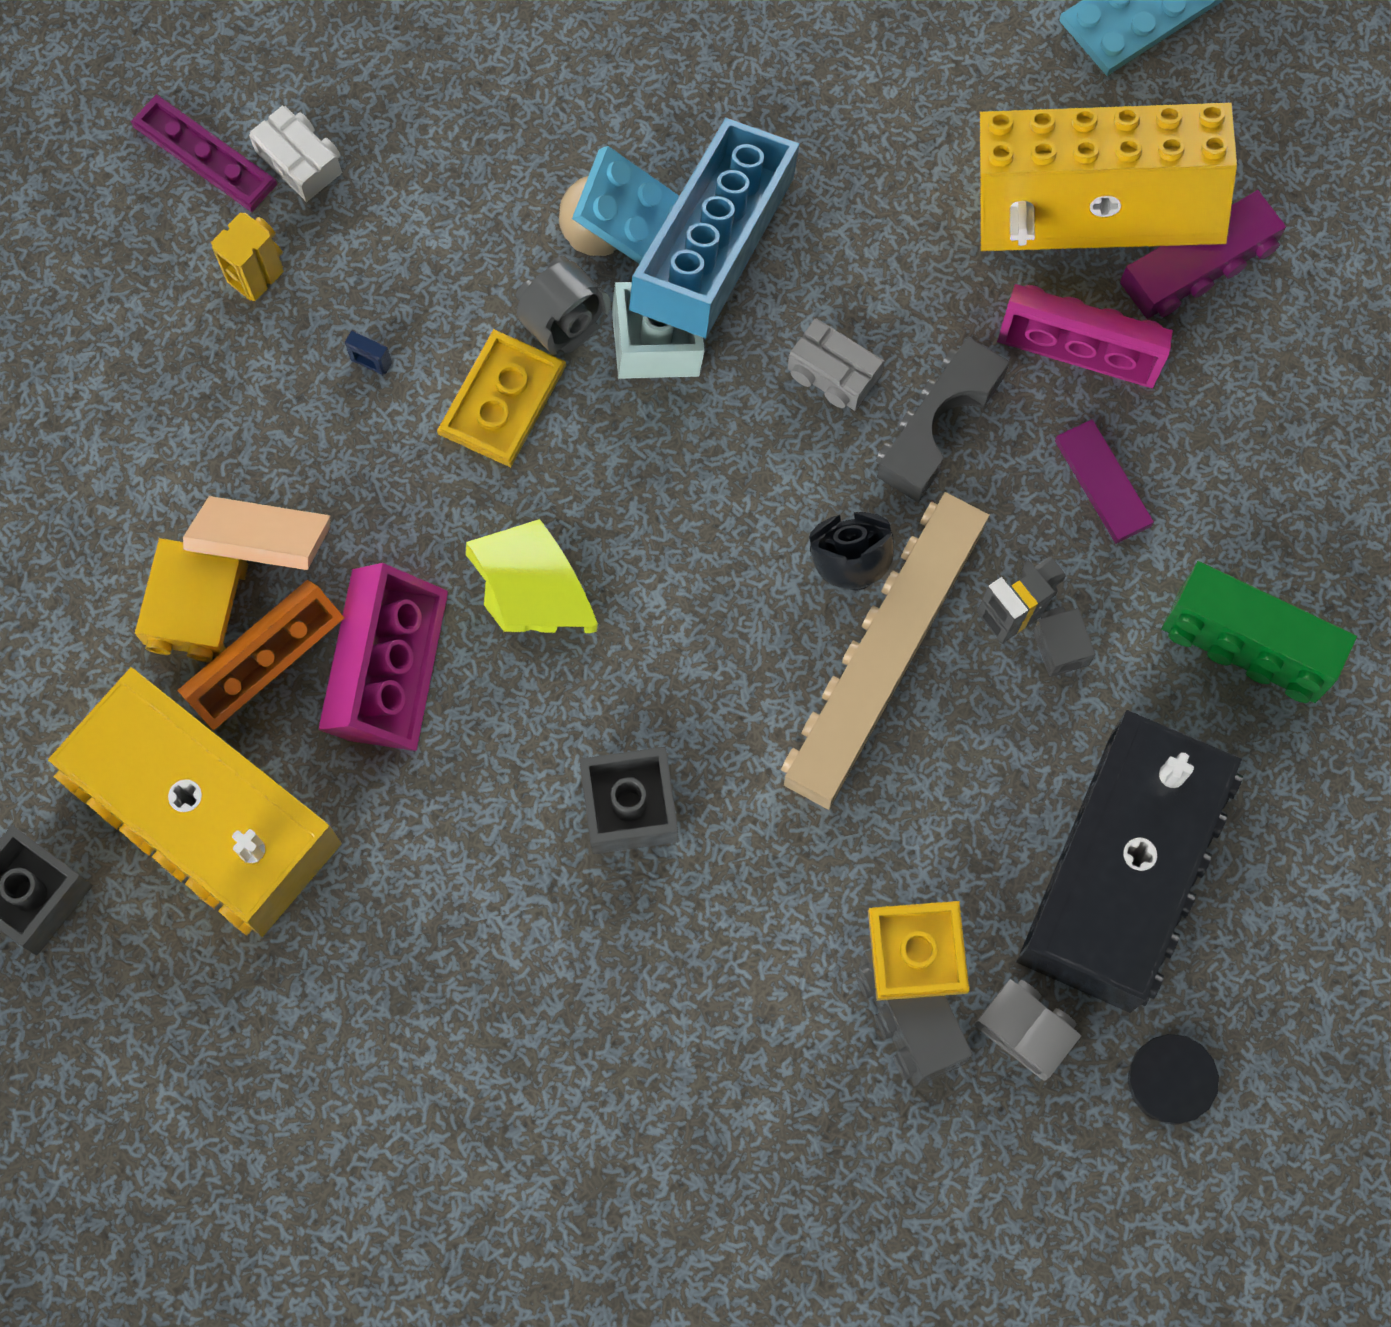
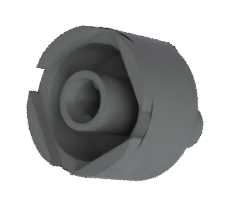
[515,256,611,355]

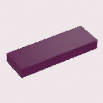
[1055,419,1154,544]

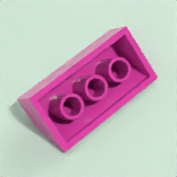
[997,284,1173,389]
[318,563,448,751]

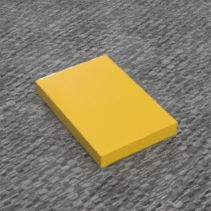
[437,329,566,468]

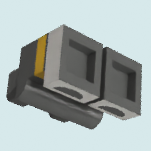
[977,556,1066,644]

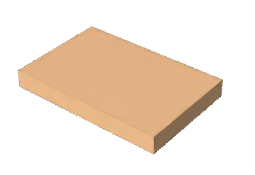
[183,496,330,570]

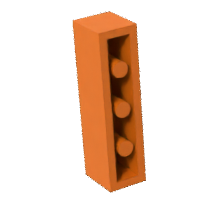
[177,580,345,731]

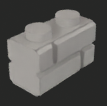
[788,318,884,411]

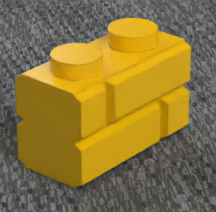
[211,212,284,301]

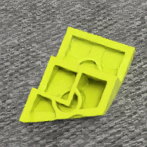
[465,519,598,633]

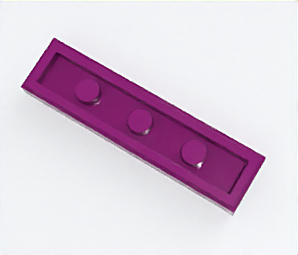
[130,94,278,212]

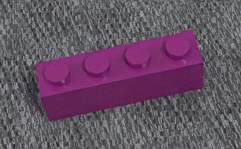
[1120,190,1286,319]

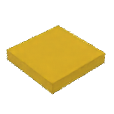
[868,901,969,1001]

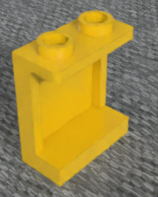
[135,538,248,662]

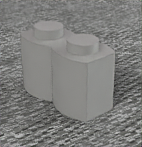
[974,979,1081,1081]

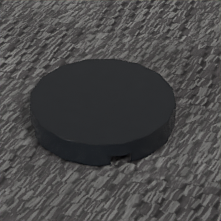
[1128,1034,1219,1125]

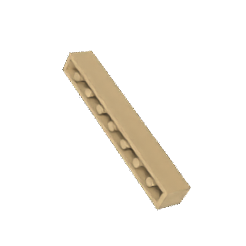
[781,492,989,810]

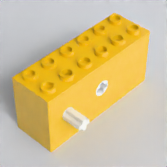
[980,103,1237,251]
[48,667,342,937]

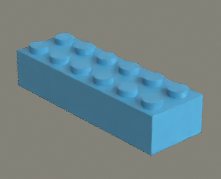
[629,118,800,338]

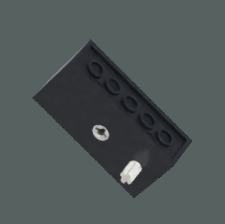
[1016,710,1243,1013]

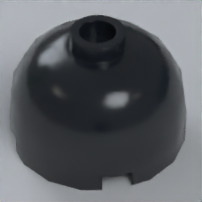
[809,512,894,591]

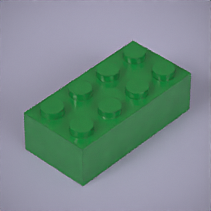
[1161,561,1357,703]

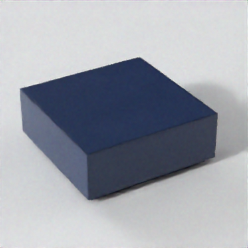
[345,330,392,375]

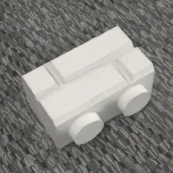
[249,106,342,202]

